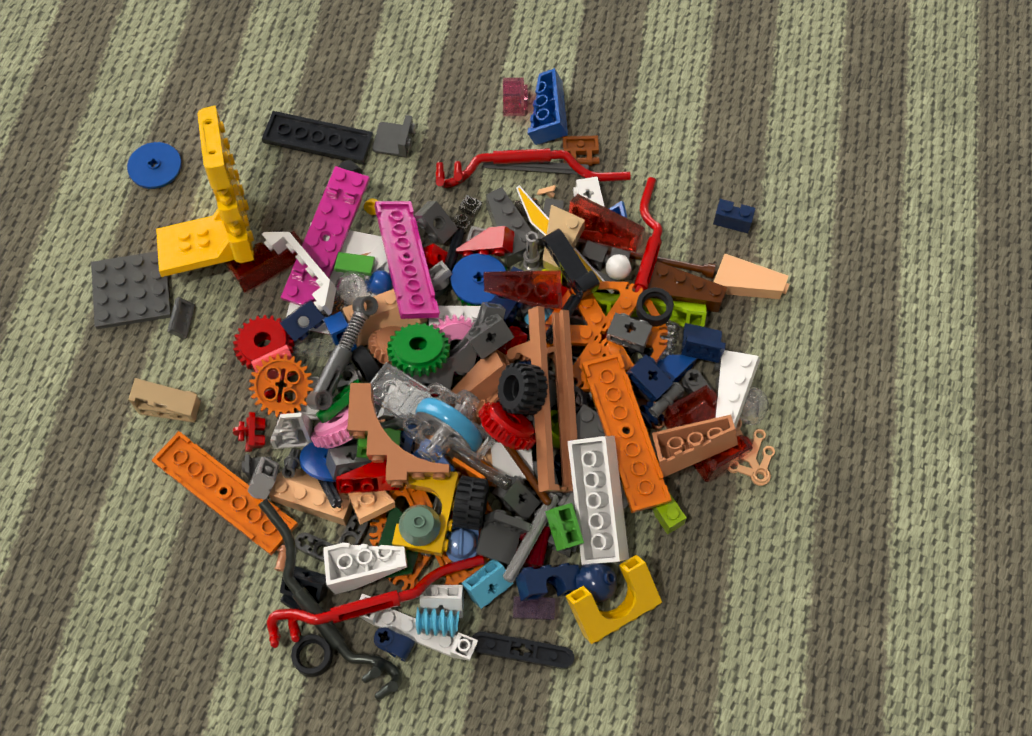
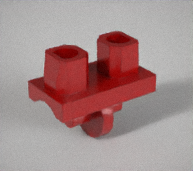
[233,412,265,452]

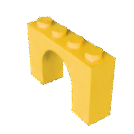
[392,472,460,557]
[565,555,662,644]

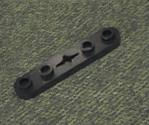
[472,632,574,669]

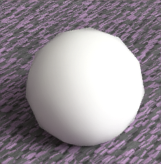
[606,254,631,280]

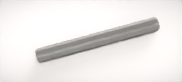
[503,493,559,583]

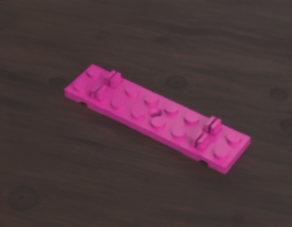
[280,166,370,306]
[374,201,440,319]

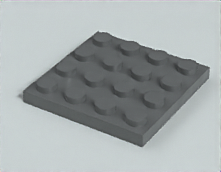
[91,251,171,329]

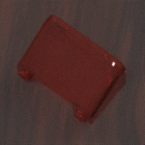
[664,385,753,482]

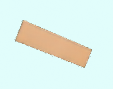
[537,185,556,198]

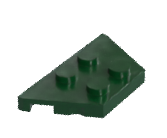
[378,506,420,580]

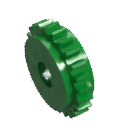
[387,323,450,377]

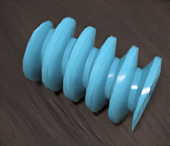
[415,607,459,638]

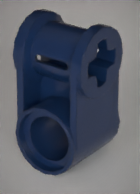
[374,627,415,662]

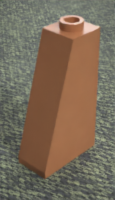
[446,349,511,412]

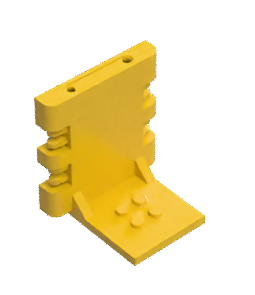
[156,105,254,277]

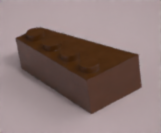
[648,261,728,312]

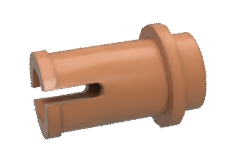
[275,545,286,572]

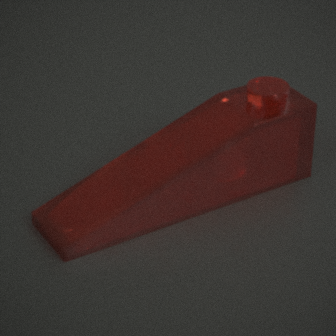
[483,270,562,309]

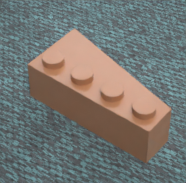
[652,414,738,477]

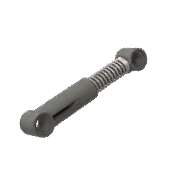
[306,296,378,410]

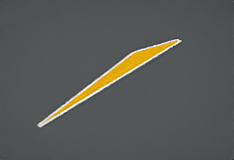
[516,185,614,294]

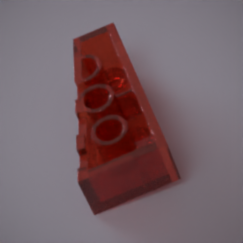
[569,194,645,253]
[224,231,303,293]

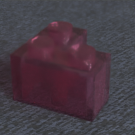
[503,78,528,116]

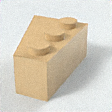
[543,205,585,275]
[128,378,201,423]

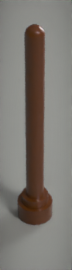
[630,251,716,279]
[492,437,552,506]

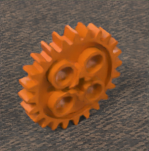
[249,354,313,418]

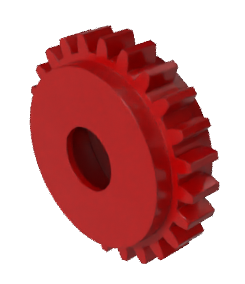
[233,315,295,372]
[478,402,536,450]

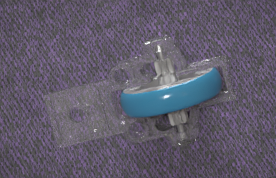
[370,362,495,465]

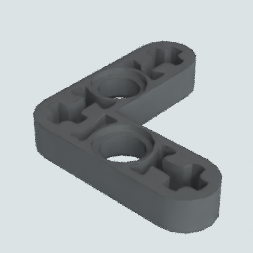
[295,514,369,563]

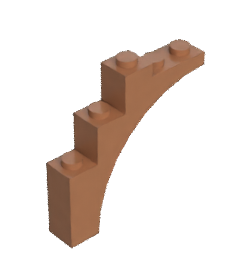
[347,383,451,488]

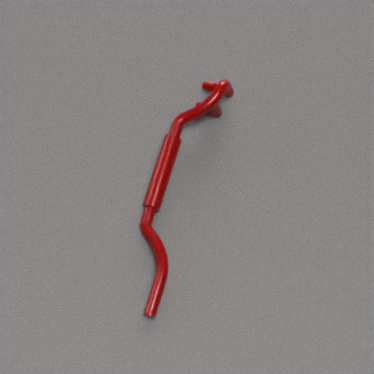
[436,148,631,188]
[601,177,663,345]
[267,555,485,648]

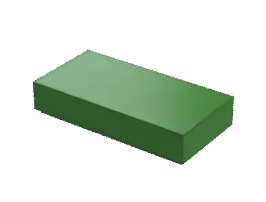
[334,252,376,276]

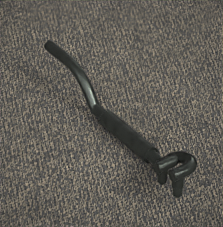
[258,498,402,700]

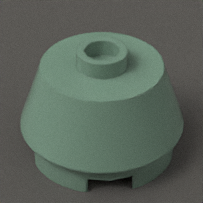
[399,505,441,546]

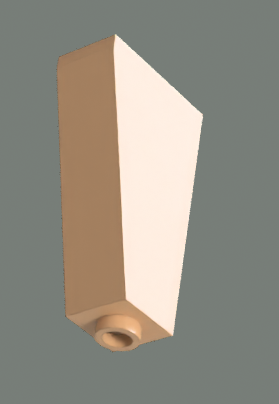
[714,254,790,299]

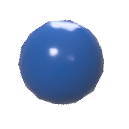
[368,270,393,295]

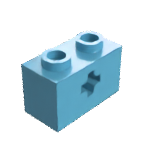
[461,560,514,609]

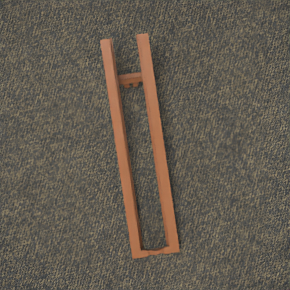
[507,306,577,493]

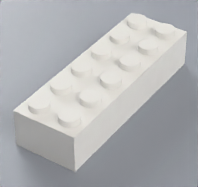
[568,436,629,565]

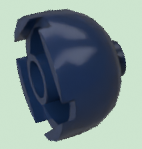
[576,563,618,604]

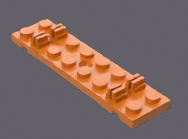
[582,353,672,513]
[151,431,298,556]

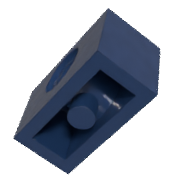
[280,298,325,342]

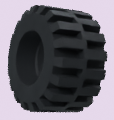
[498,363,548,415]
[453,476,489,531]

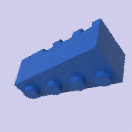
[527,68,568,145]

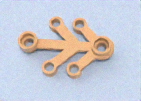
[719,418,775,486]

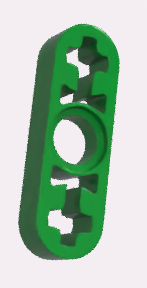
[316,379,362,423]

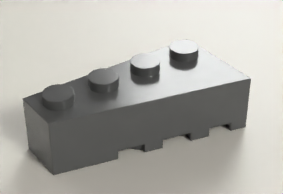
[486,187,539,268]

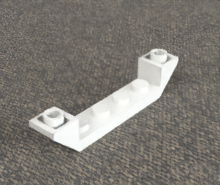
[262,232,336,315]
[359,594,478,661]

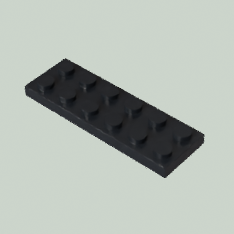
[262,111,374,165]

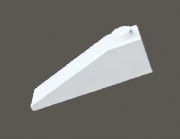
[271,413,313,449]
[323,543,407,594]

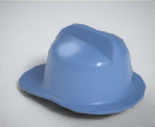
[446,518,479,562]

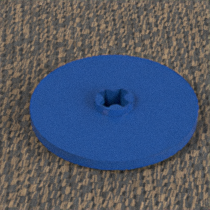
[127,142,181,189]
[451,254,507,305]
[300,442,336,482]

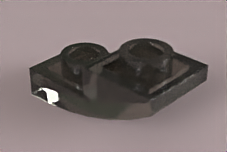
[452,195,483,234]

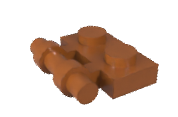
[562,135,599,166]

